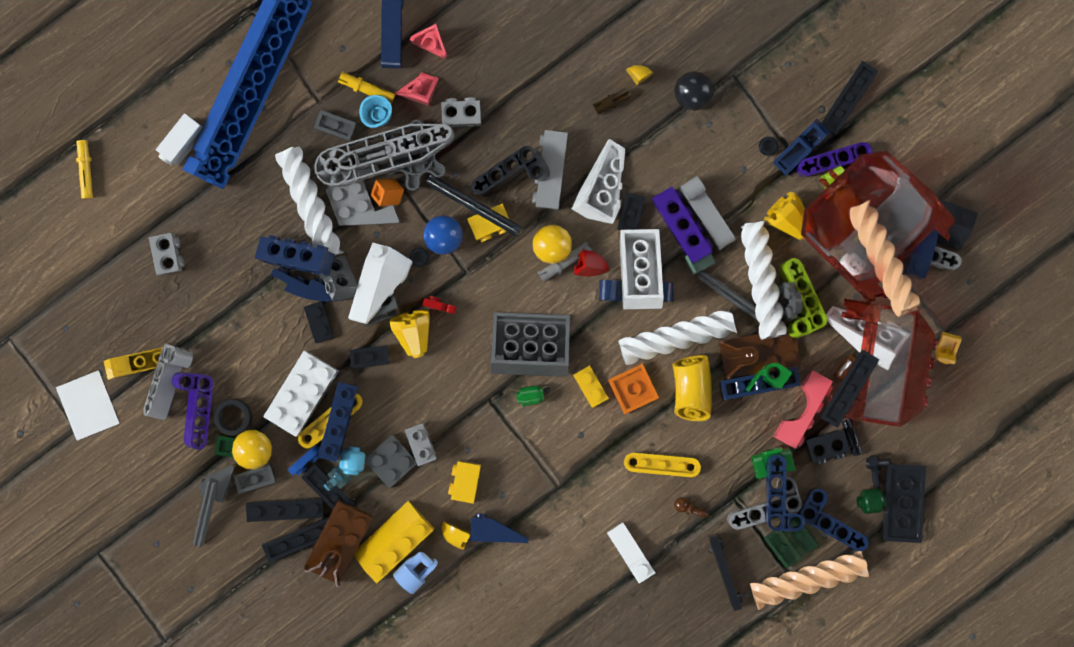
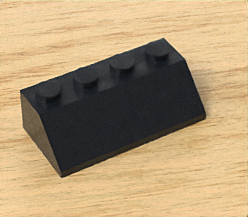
[888,187,978,250]

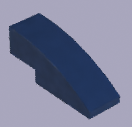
[773,119,830,175]

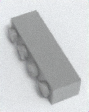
[532,130,568,210]

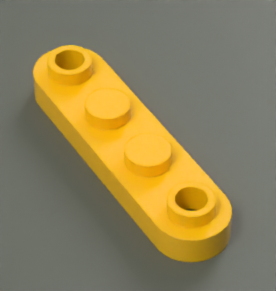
[298,393,363,448]
[624,452,701,477]

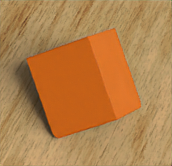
[371,179,404,206]

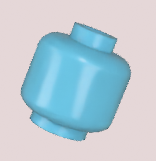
[339,446,366,475]

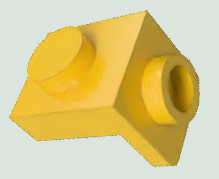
[935,332,962,364]

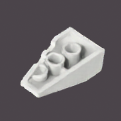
[572,139,625,224]
[348,243,413,324]
[826,306,907,370]

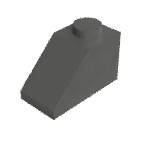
[199,464,238,503]

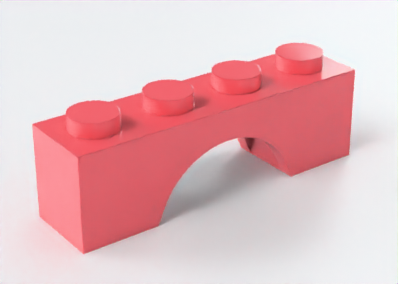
[773,370,833,449]

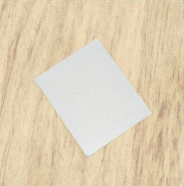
[56,371,119,440]

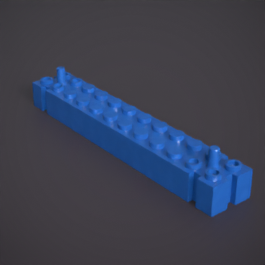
[182,0,313,189]

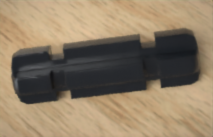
[842,419,863,456]

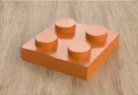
[608,363,659,414]

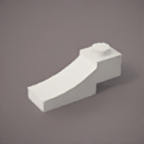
[607,522,655,583]

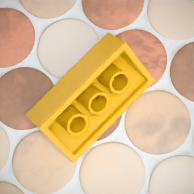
[354,500,434,583]

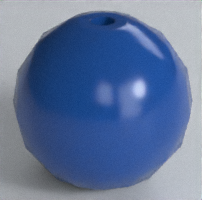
[423,215,463,255]

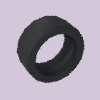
[214,399,252,436]

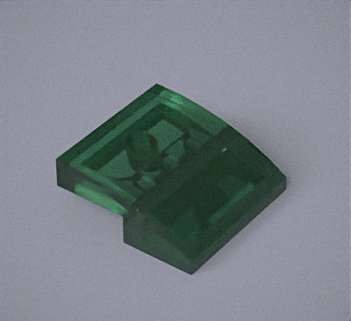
[764,517,819,569]

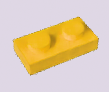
[573,365,609,408]

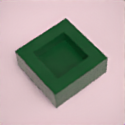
[215,435,236,457]

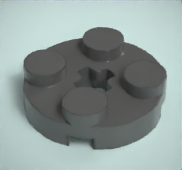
[778,281,802,321]

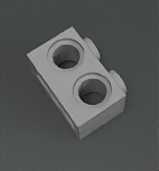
[441,98,481,127]
[149,233,184,276]
[405,423,437,466]

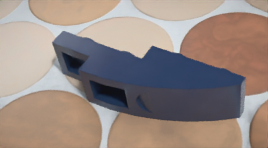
[271,267,347,302]

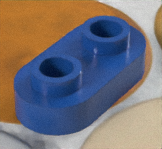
[288,444,320,476]

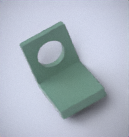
[684,255,715,275]

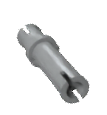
[537,242,592,282]

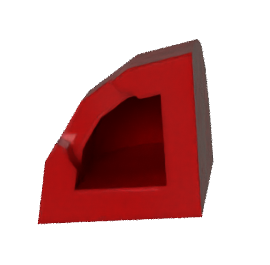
[574,250,610,277]

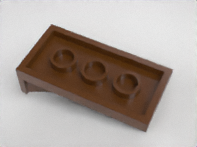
[718,329,801,379]
[303,500,373,588]

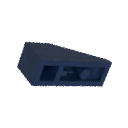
[902,219,941,280]
[471,513,529,543]

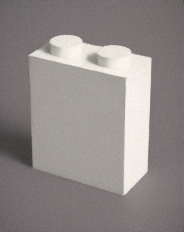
[156,113,202,166]

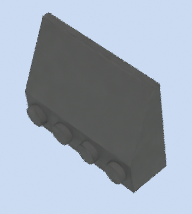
[491,312,570,377]

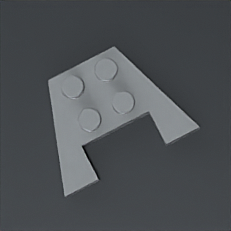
[326,152,400,226]

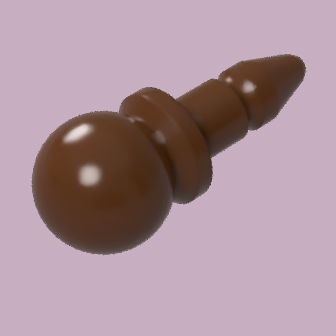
[674,497,709,517]

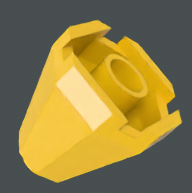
[764,192,813,240]
[390,310,430,358]

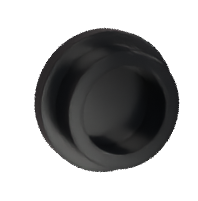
[758,137,778,156]
[410,248,429,267]

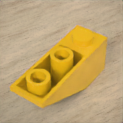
[104,347,163,380]

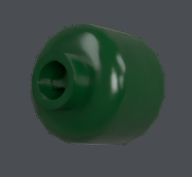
[856,488,887,514]

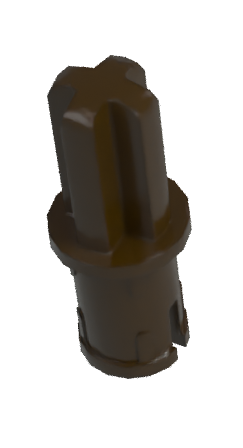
[593,88,631,115]

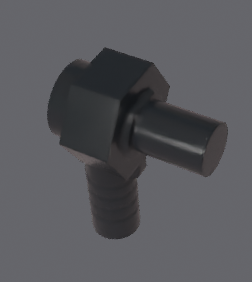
[866,454,891,487]

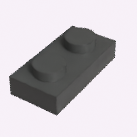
[314,110,357,142]
[233,464,276,494]

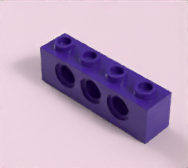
[652,187,713,265]

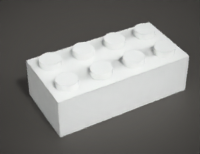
[620,229,664,309]
[263,351,339,437]

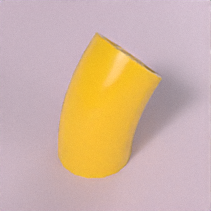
[672,355,712,421]

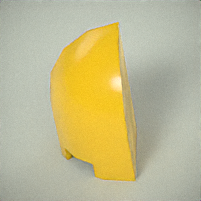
[626,65,653,85]
[441,521,471,550]

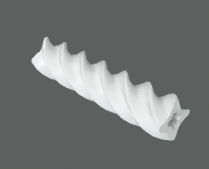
[275,146,344,256]
[741,221,787,340]
[618,309,737,365]

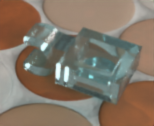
[323,465,352,491]

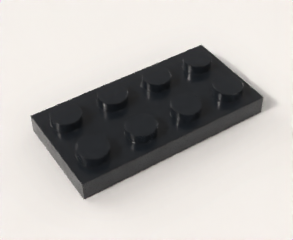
[882,464,926,543]

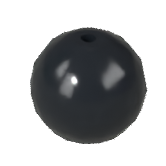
[674,71,714,111]

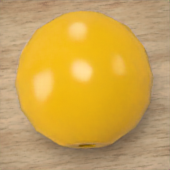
[533,224,572,264]
[232,430,272,470]

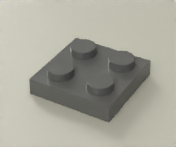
[365,434,417,488]

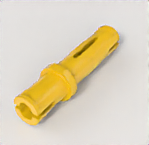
[338,71,396,105]
[76,140,93,199]

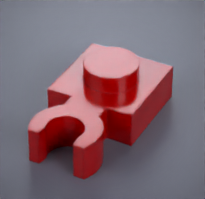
[422,296,456,314]

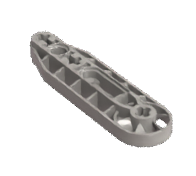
[315,124,455,187]

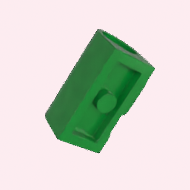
[745,363,792,392]
[751,447,796,479]

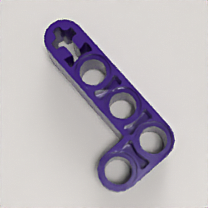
[796,142,877,179]
[172,372,213,450]

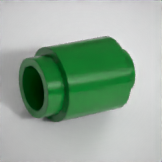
[516,385,545,407]

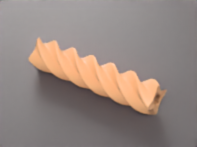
[850,200,920,317]
[750,551,869,610]

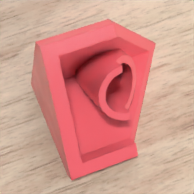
[410,24,447,59]
[395,72,439,106]

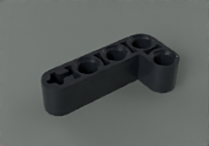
[471,146,550,197]

